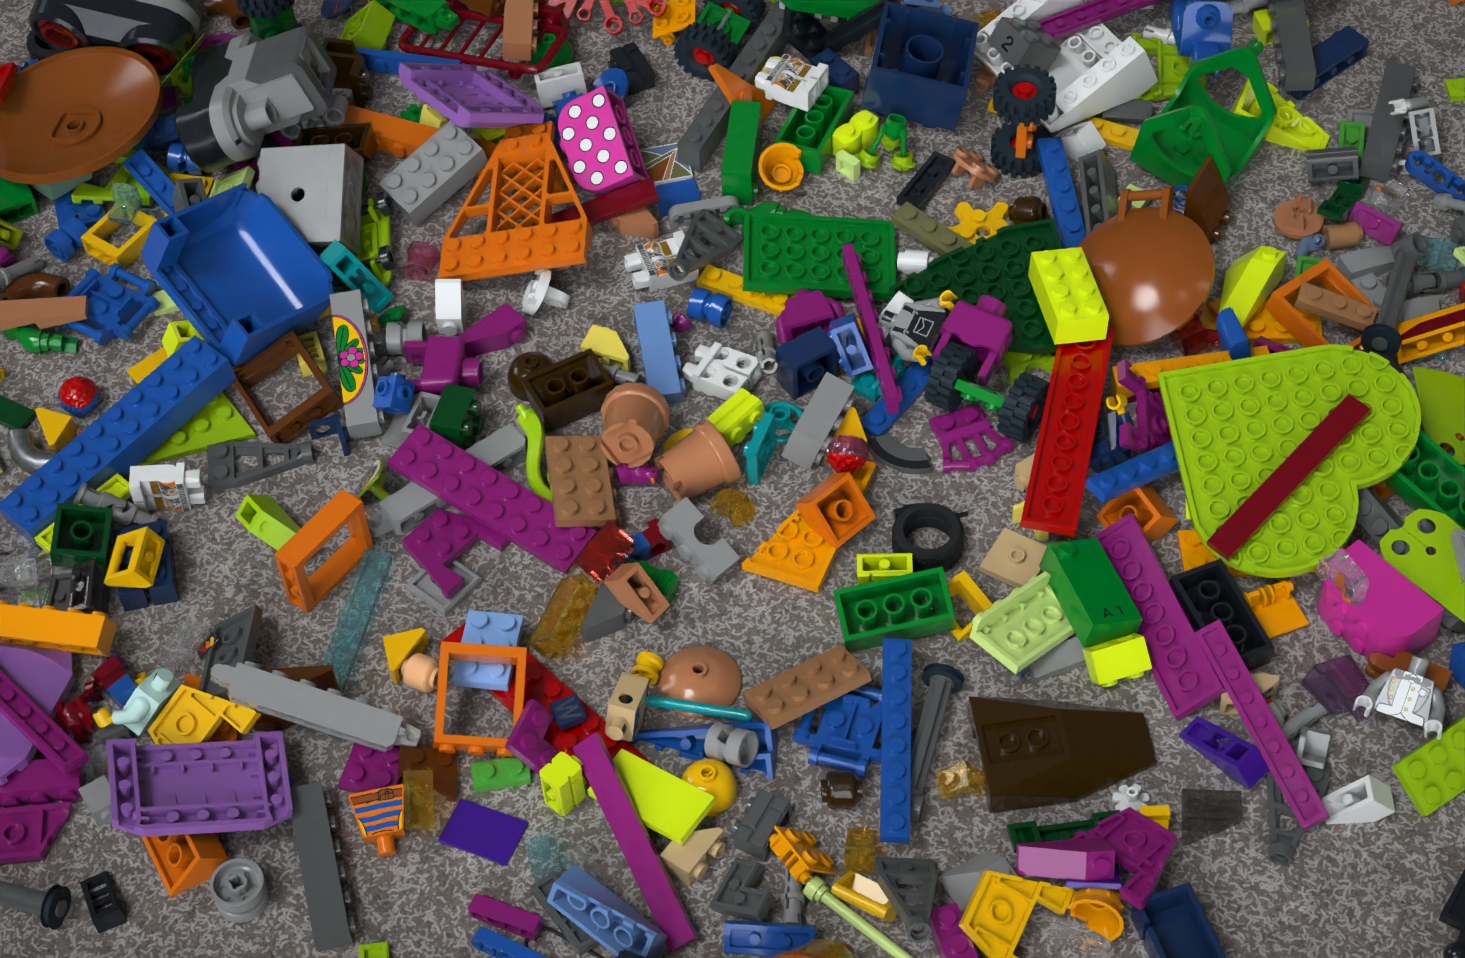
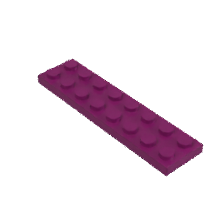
[388,423,596,574]
[1092,512,1227,721]

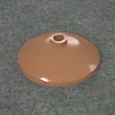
[657,646,742,719]

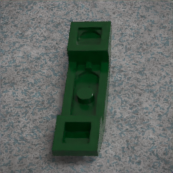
[1317,176,1370,223]
[1006,810,1120,853]

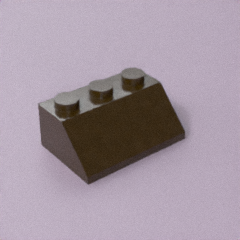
[295,122,378,162]
[520,348,614,433]

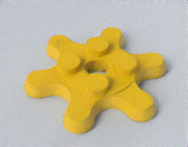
[948,202,1010,244]

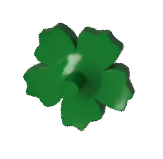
[399,103,423,123]
[378,305,408,326]

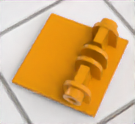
[652,0,697,45]
[1242,579,1309,639]
[769,825,839,884]

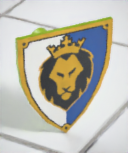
[353,458,392,500]

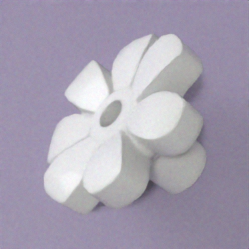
[1112,784,1150,812]

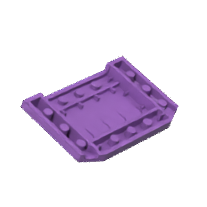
[398,62,544,128]
[0,642,75,785]
[106,731,293,837]

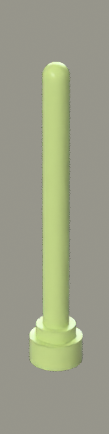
[803,875,914,958]

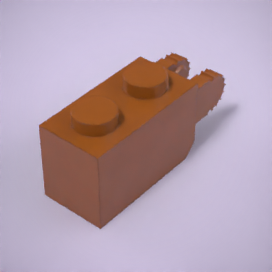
[1365,651,1453,696]

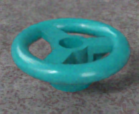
[764,401,803,444]

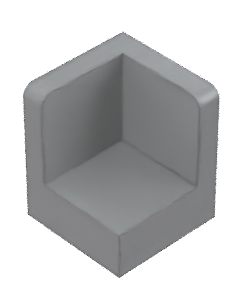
[1296,726,1331,769]

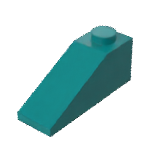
[318,239,394,314]

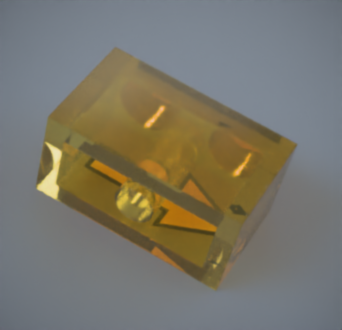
[403,767,435,830]

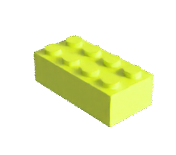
[1028,247,1109,345]

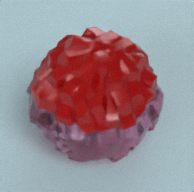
[826,435,869,475]

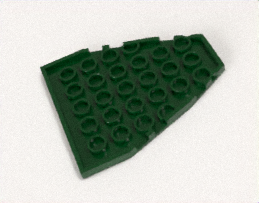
[889,218,1063,355]

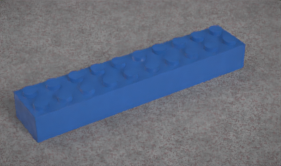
[0,335,237,550]

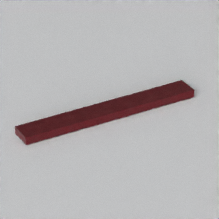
[1207,394,1371,562]

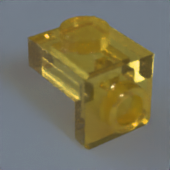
[708,488,756,529]
[935,760,984,800]
[844,827,877,874]

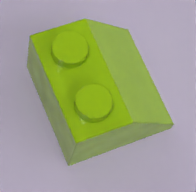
[340,0,395,50]

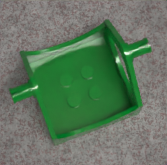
[1129,39,1277,194]

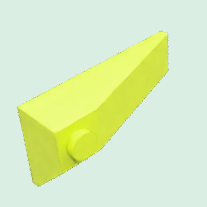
[1230,78,1330,152]
[1219,245,1286,328]

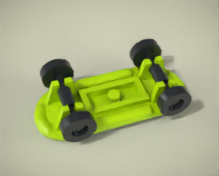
[331,191,396,291]

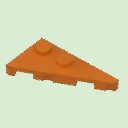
[708,63,777,123]

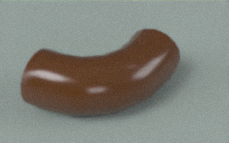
[204,0,251,30]
[0,273,70,301]

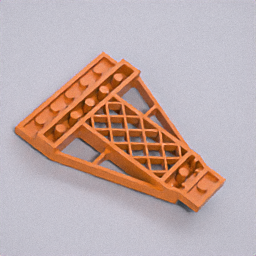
[438,121,593,281]

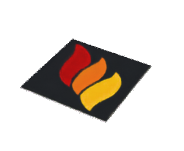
[197,630,218,662]

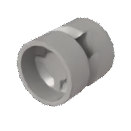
[386,321,426,355]
[704,722,759,768]

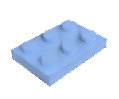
[452,610,524,691]

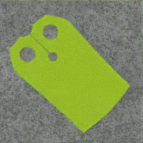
[160,31,210,87]
[1412,366,1465,465]
[1379,509,1465,623]

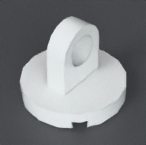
[522,269,570,315]

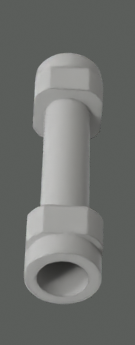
[1433,193,1465,214]

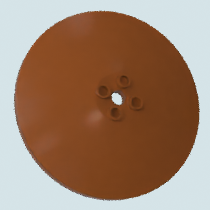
[0,46,163,185]

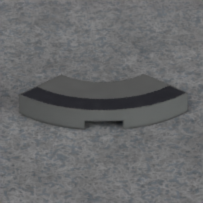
[866,433,932,474]

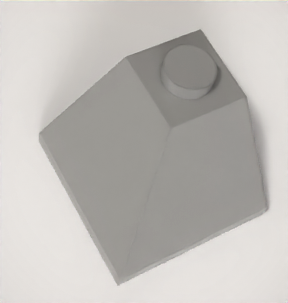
[937,850,1018,914]

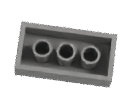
[378,120,488,226]

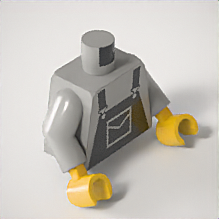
[880,290,958,366]

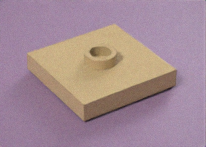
[979,527,1047,588]

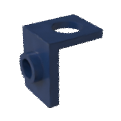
[308,414,351,457]

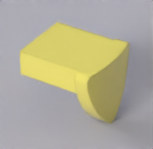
[420,103,448,129]

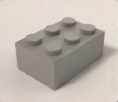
[781,372,854,470]

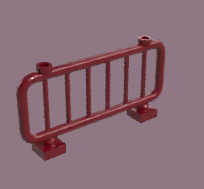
[398,0,568,80]

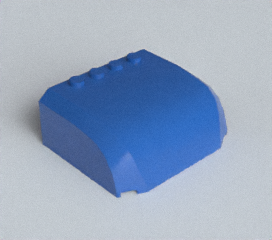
[141,183,336,367]

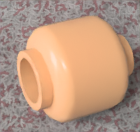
[401,653,439,693]

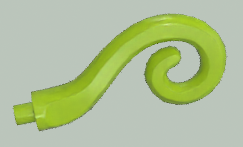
[515,403,552,503]

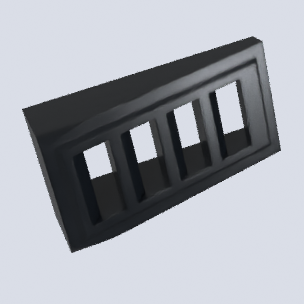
[80,870,127,934]

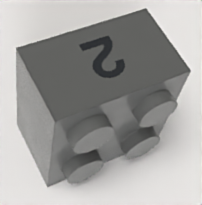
[987,17,1061,72]

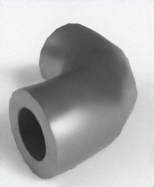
[7,429,59,474]

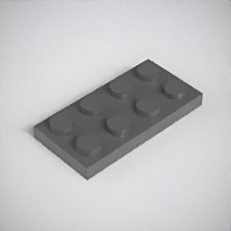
[199,604,263,700]

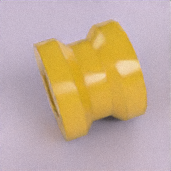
[630,651,664,686]

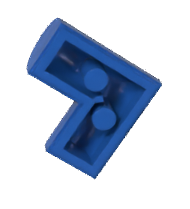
[1216,307,1251,360]

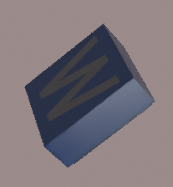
[550,694,587,731]

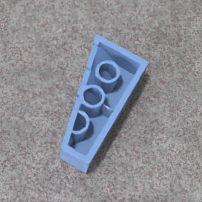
[633,300,686,404]
[547,864,668,958]

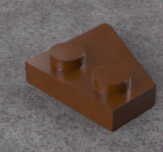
[398,745,457,802]

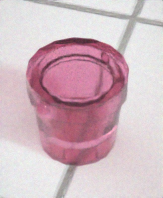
[404,241,441,282]

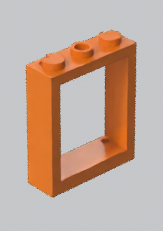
[1265,258,1379,350]
[274,489,374,613]
[433,641,527,757]

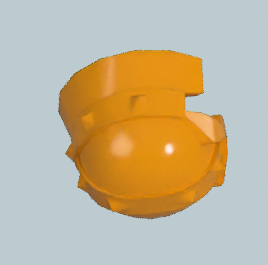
[758,142,804,193]
[1066,888,1124,943]

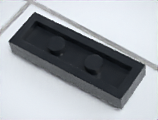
[896,151,956,210]

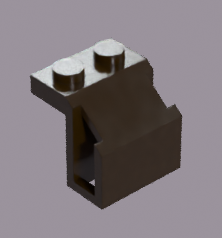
[322,37,373,108]

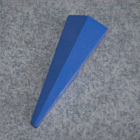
[630,719,778,780]

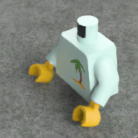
[92,668,180,736]

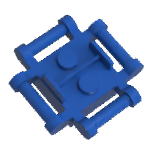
[61,263,160,346]
[792,686,882,777]

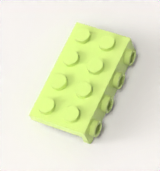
[970,571,1075,674]

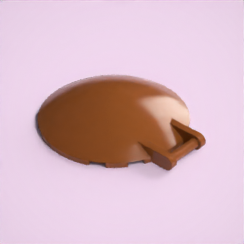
[1077,186,1215,347]

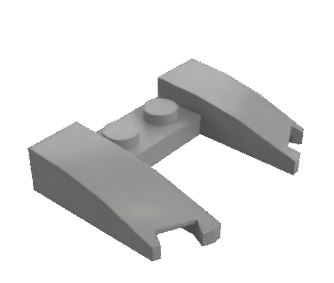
[1336,246,1444,324]

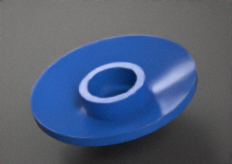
[590,68,629,99]

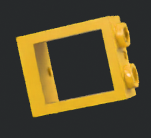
[81,201,157,270]

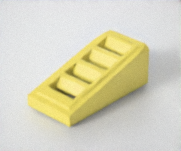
[297,331,328,377]

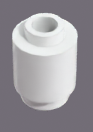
[897,250,935,275]

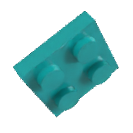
[743,412,776,485]

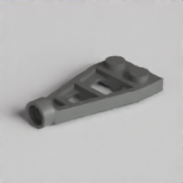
[667,209,743,281]
[207,441,315,491]
[1266,764,1331,866]
[873,857,937,943]

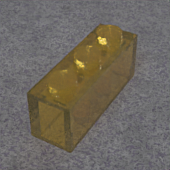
[528,573,599,659]

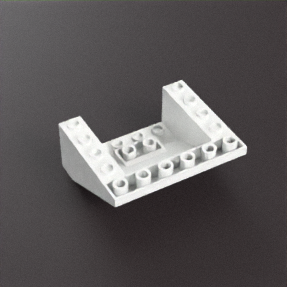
[974,0,1158,133]

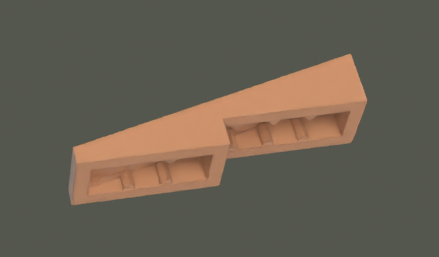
[0,296,89,331]

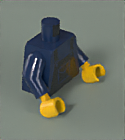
[1088,394,1134,473]

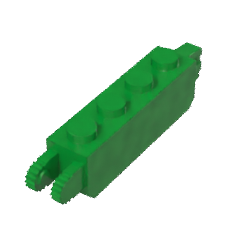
[369,0,460,34]

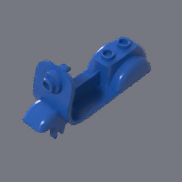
[1169,0,1233,78]

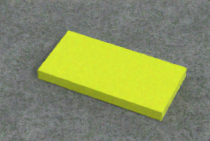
[587,749,716,845]

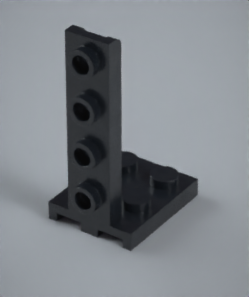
[781,0,901,61]

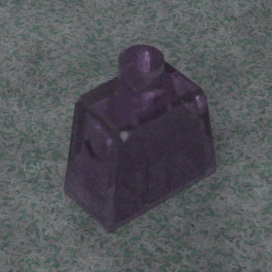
[1301,655,1371,722]

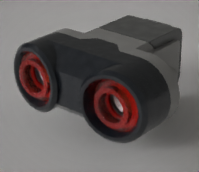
[28,0,200,75]
[175,26,348,173]

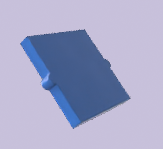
[655,178,701,217]

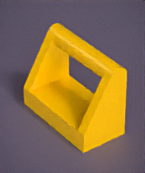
[104,526,165,588]
[947,570,993,643]
[831,870,897,924]

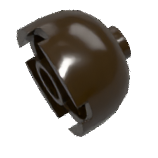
[507,351,555,402]

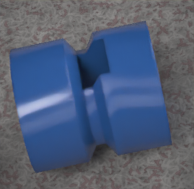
[167,143,207,177]
[44,216,88,262]
[687,287,733,328]

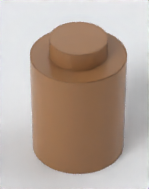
[1322,221,1363,250]

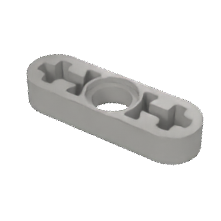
[668,195,740,228]

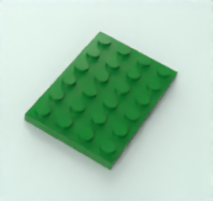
[743,211,896,301]

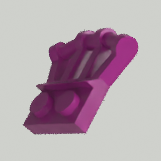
[929,404,1014,473]

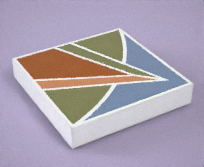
[640,143,693,186]

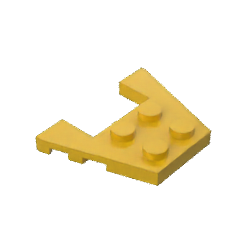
[148,684,261,745]
[959,870,1075,958]

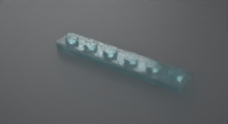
[321,549,392,693]

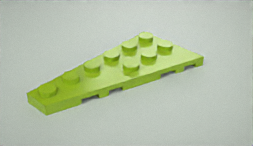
[137,392,256,466]

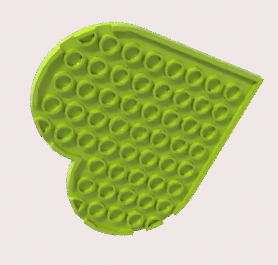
[1157,344,1421,578]

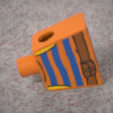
[348,784,407,857]

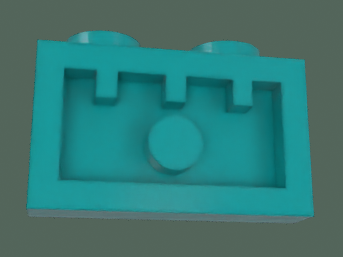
[850,355,905,404]

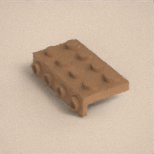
[544,435,620,534]
[742,644,872,730]

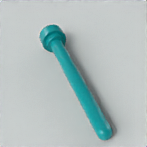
[625,694,753,721]

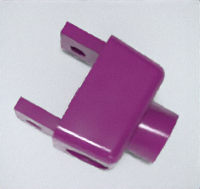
[933,295,1012,387]
[403,335,483,396]

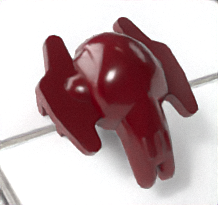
[55,680,103,744]

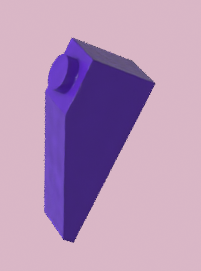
[1178,716,1269,789]

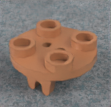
[951,147,999,190]
[1273,194,1324,240]

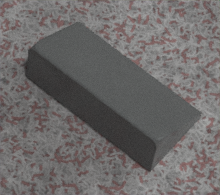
[1102,100,1153,124]

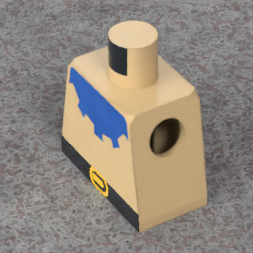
[605,672,650,742]

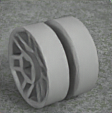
[209,858,270,923]

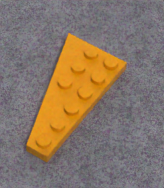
[741,461,876,593]

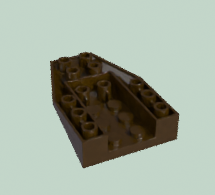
[968,696,1156,813]

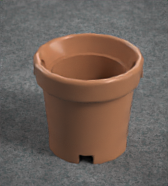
[601,382,670,468]
[654,419,741,501]

